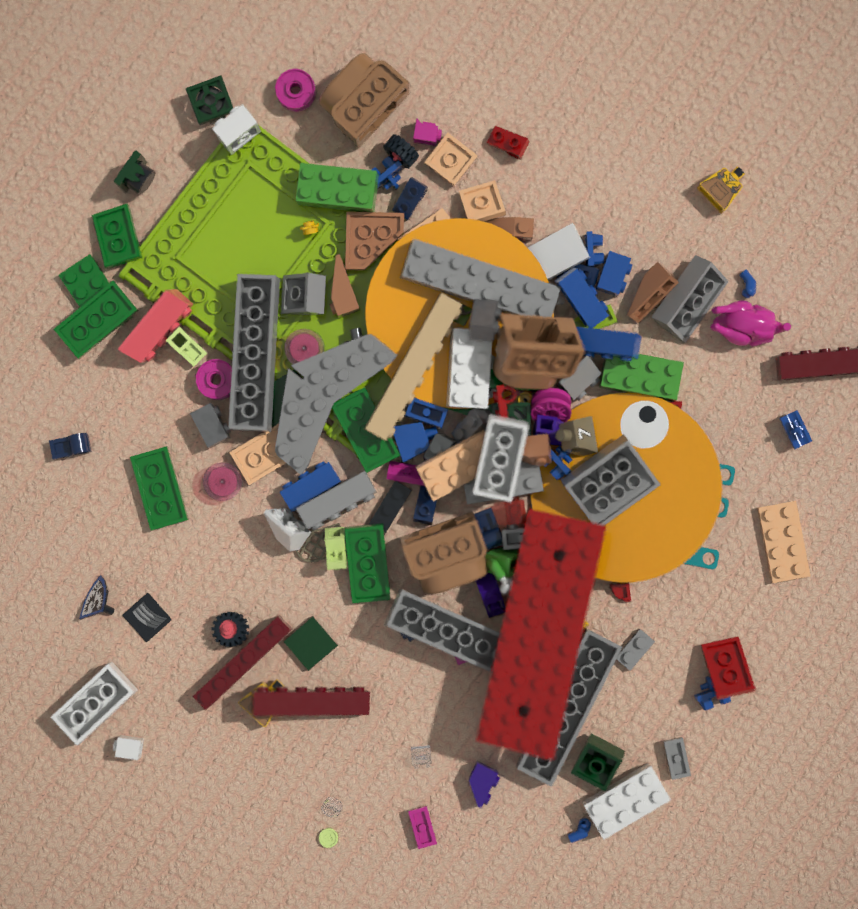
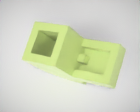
[166,327,207,367]
[325,527,347,570]

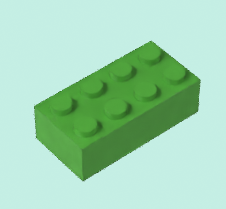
[296,163,379,212]
[599,354,684,402]

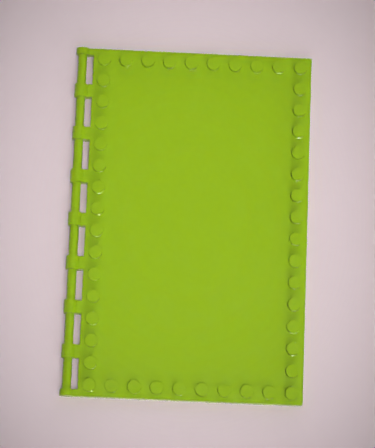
[118,126,471,459]

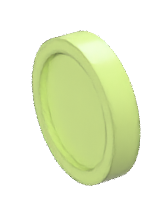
[319,828,338,848]

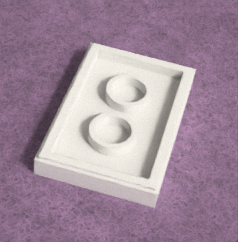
[528,223,590,280]

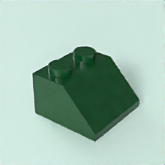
[571,733,625,791]

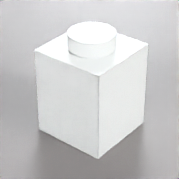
[113,735,144,760]

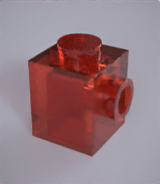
[504,496,526,525]

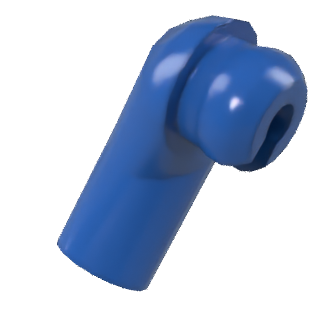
[739,269,756,299]
[568,818,591,843]

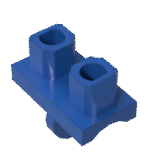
[372,156,402,190]
[585,231,604,267]
[779,410,812,450]
[544,446,572,480]
[694,676,731,711]

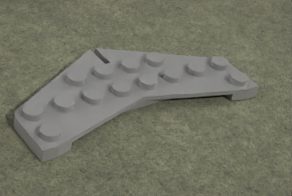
[275,334,397,475]

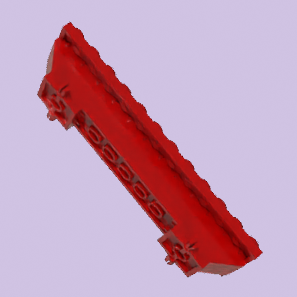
[476,509,607,760]

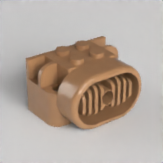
[319,53,409,149]
[493,314,585,390]
[400,512,489,594]

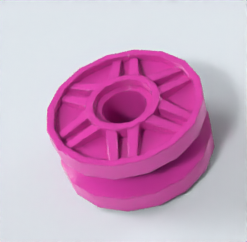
[275,68,316,112]
[196,359,232,400]
[531,388,571,423]

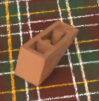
[484,217,534,241]
[329,254,360,318]
[627,262,679,323]
[521,434,552,466]

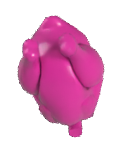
[710,300,791,347]

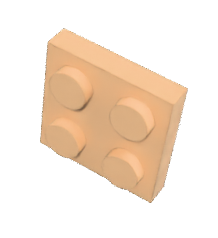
[424,133,478,187]
[459,180,506,222]

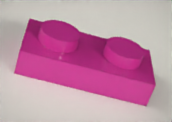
[386,461,424,486]
[408,805,437,849]

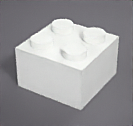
[212,105,261,155]

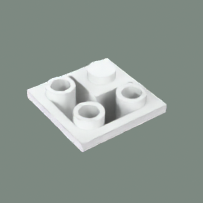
[264,508,311,551]

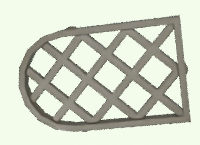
[296,523,341,562]

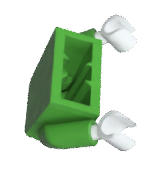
[485,547,520,594]

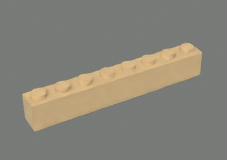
[364,293,462,441]

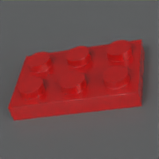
[701,636,756,700]

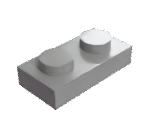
[617,629,655,671]
[663,737,691,780]

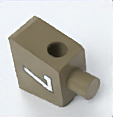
[556,416,598,456]

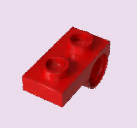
[487,126,530,160]
[493,385,516,418]

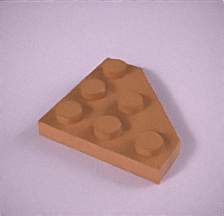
[345,212,404,271]

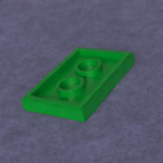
[92,204,142,269]

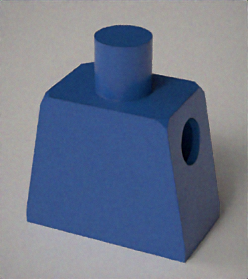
[393,422,438,463]

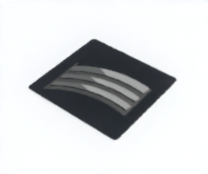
[123,593,172,642]

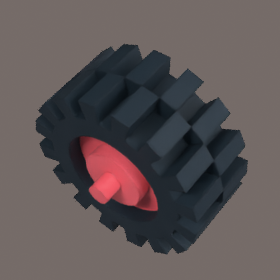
[383,134,419,169]
[211,612,249,647]

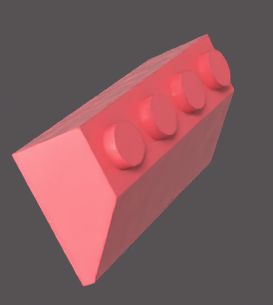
[118,289,194,363]

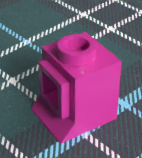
[413,118,442,146]

